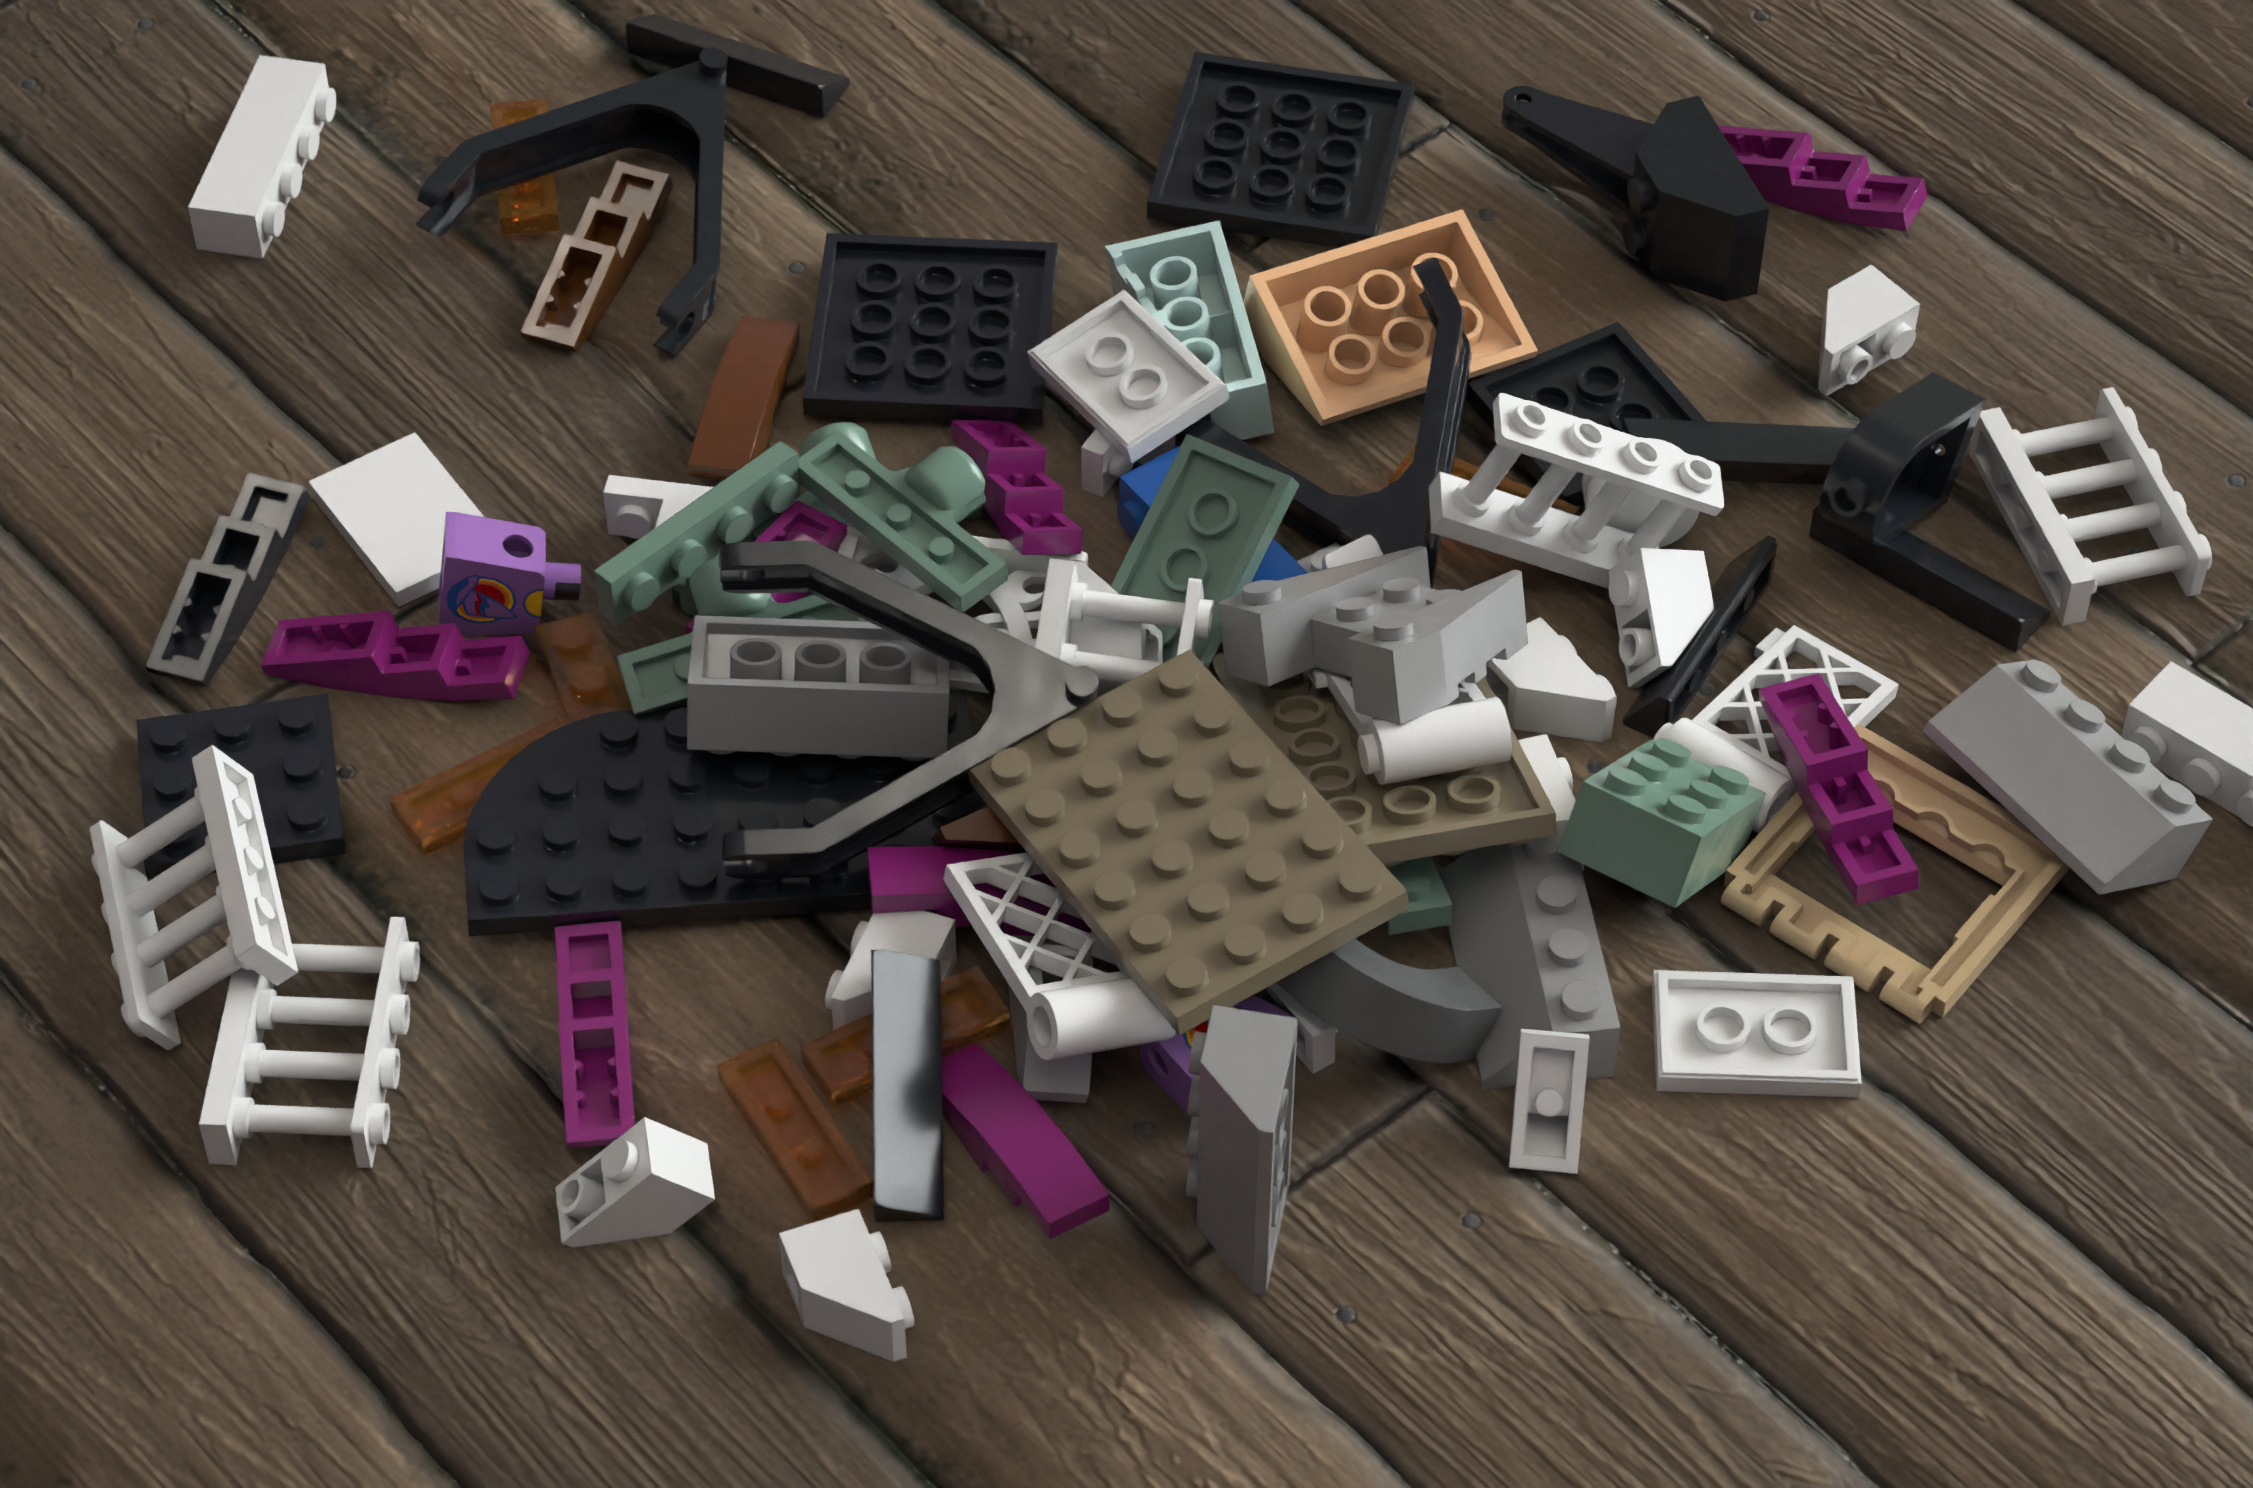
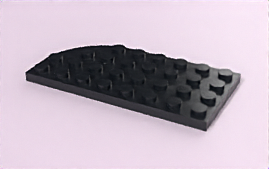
[463,689,983,937]

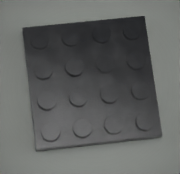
[1147,52,1415,248]
[803,233,1058,425]

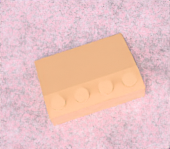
[1243,209,1538,426]

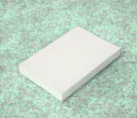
[1027,290,1230,463]
[308,432,484,607]
[1652,970,1862,1098]

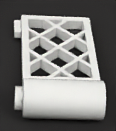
[1653,625,1899,834]
[1306,667,1512,785]
[943,852,1176,1061]

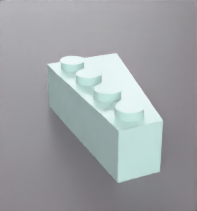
[1105,220,1274,440]

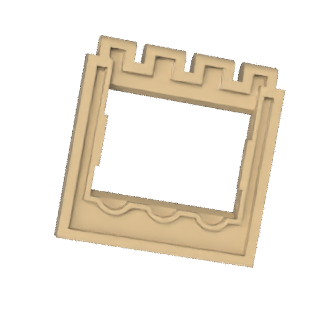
[1721,723,2070,1024]

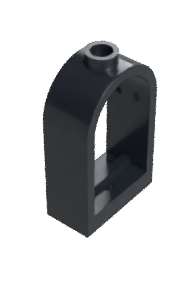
[1819,372,1986,546]

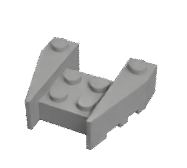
[1218,546,1528,725]

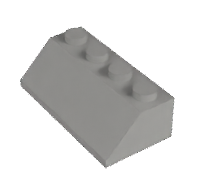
[687,615,950,761]
[1923,659,2213,895]
[1438,820,1621,1090]
[1186,1005,1298,1296]

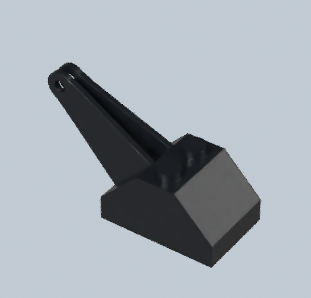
[1501,86,1770,302]

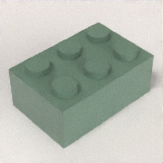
[1557,739,1766,908]

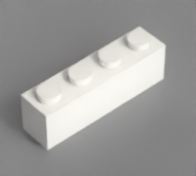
[188,55,336,259]
[2121,661,2253,827]

